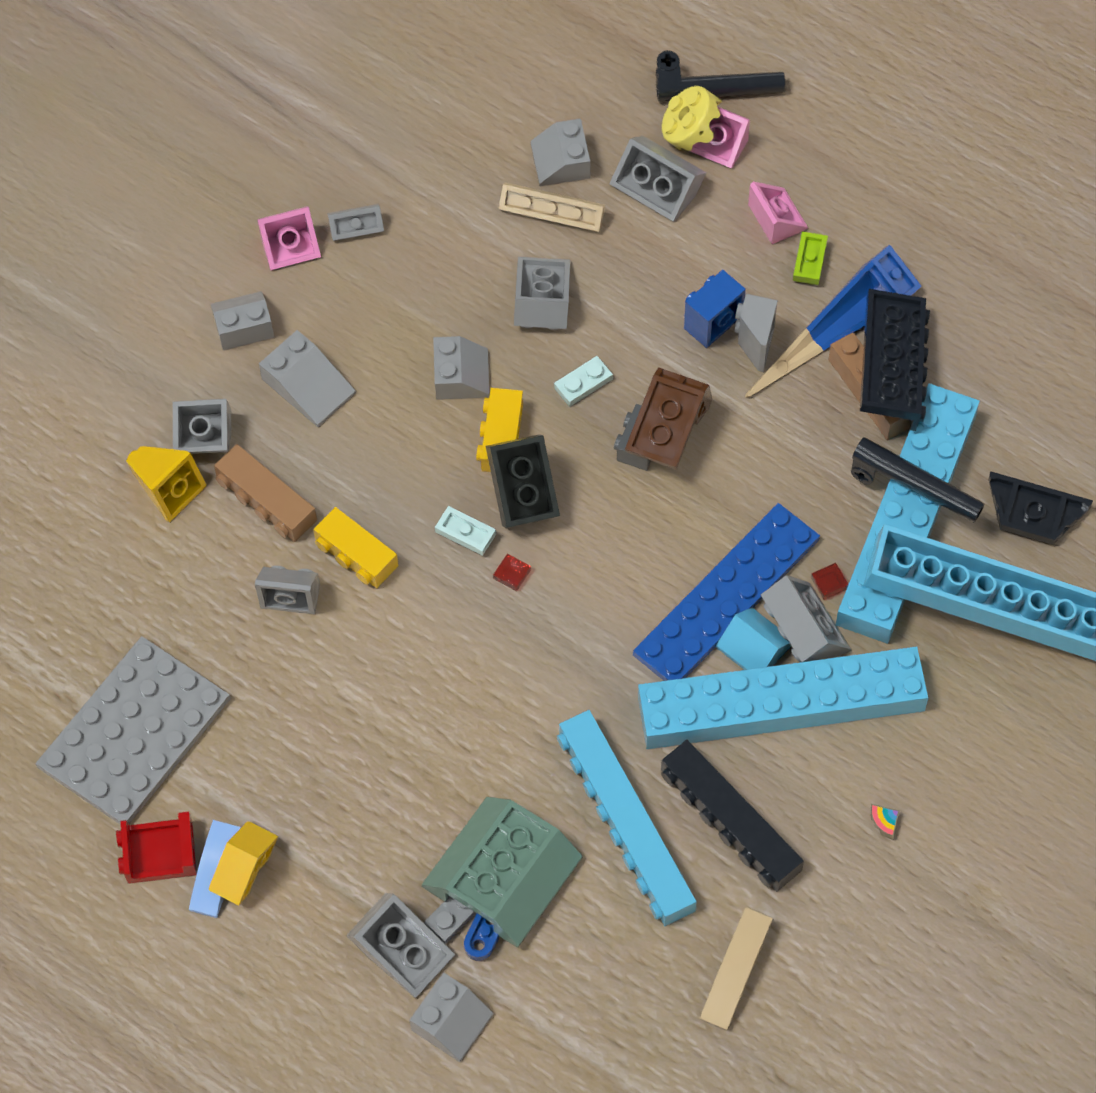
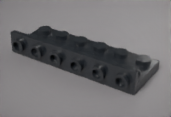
[860,289,930,431]

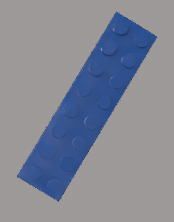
[633,503,820,681]

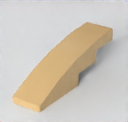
[700,907,773,1030]

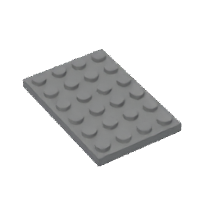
[35,636,231,825]

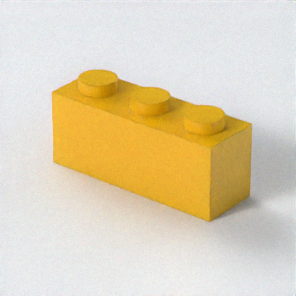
[476,388,523,472]
[313,507,399,589]

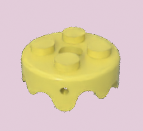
[662,86,722,151]

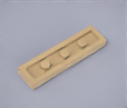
[499,182,605,232]

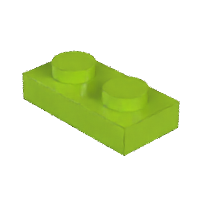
[793,231,828,285]

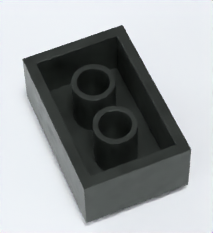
[485,434,560,528]

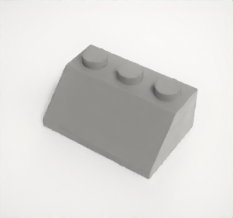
[609,136,706,221]
[761,575,851,662]

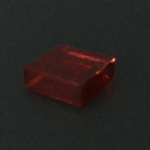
[493,553,531,591]
[811,562,849,600]

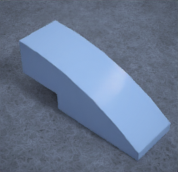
[189,820,241,918]

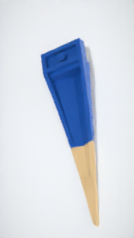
[745,245,922,397]

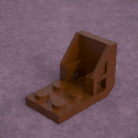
[625,367,712,470]

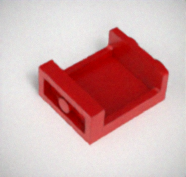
[116,811,197,884]

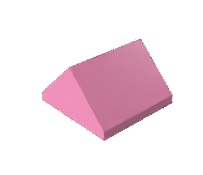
[690,106,750,168]
[748,181,808,244]
[257,206,321,270]

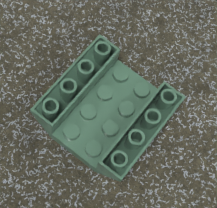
[421,797,582,948]

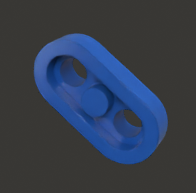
[464,914,500,961]

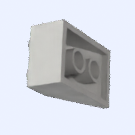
[514,257,570,330]
[259,330,356,427]
[346,893,455,998]

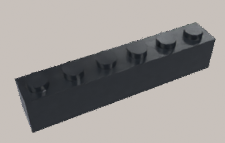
[661,739,804,892]

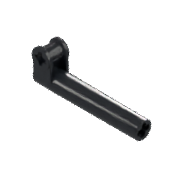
[656,50,785,101]
[851,437,985,523]

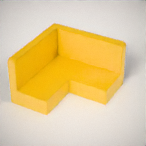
[209,821,278,906]

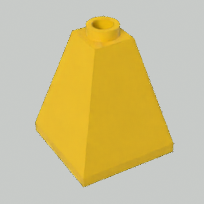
[126,446,207,523]

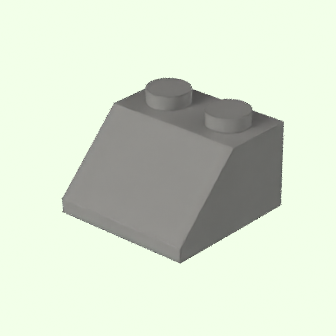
[530,119,590,186]
[211,291,274,350]
[734,294,778,372]
[433,336,490,400]
[173,399,232,454]
[255,566,320,614]
[410,972,494,1062]

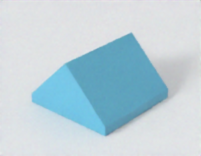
[716,608,792,670]

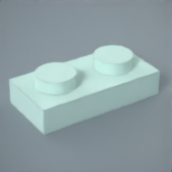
[554,356,613,407]
[435,506,496,556]

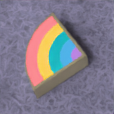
[871,804,900,840]

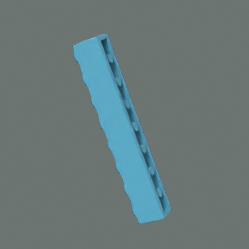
[557,710,696,926]

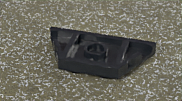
[988,471,1093,545]

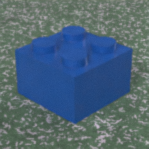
[684,270,746,348]

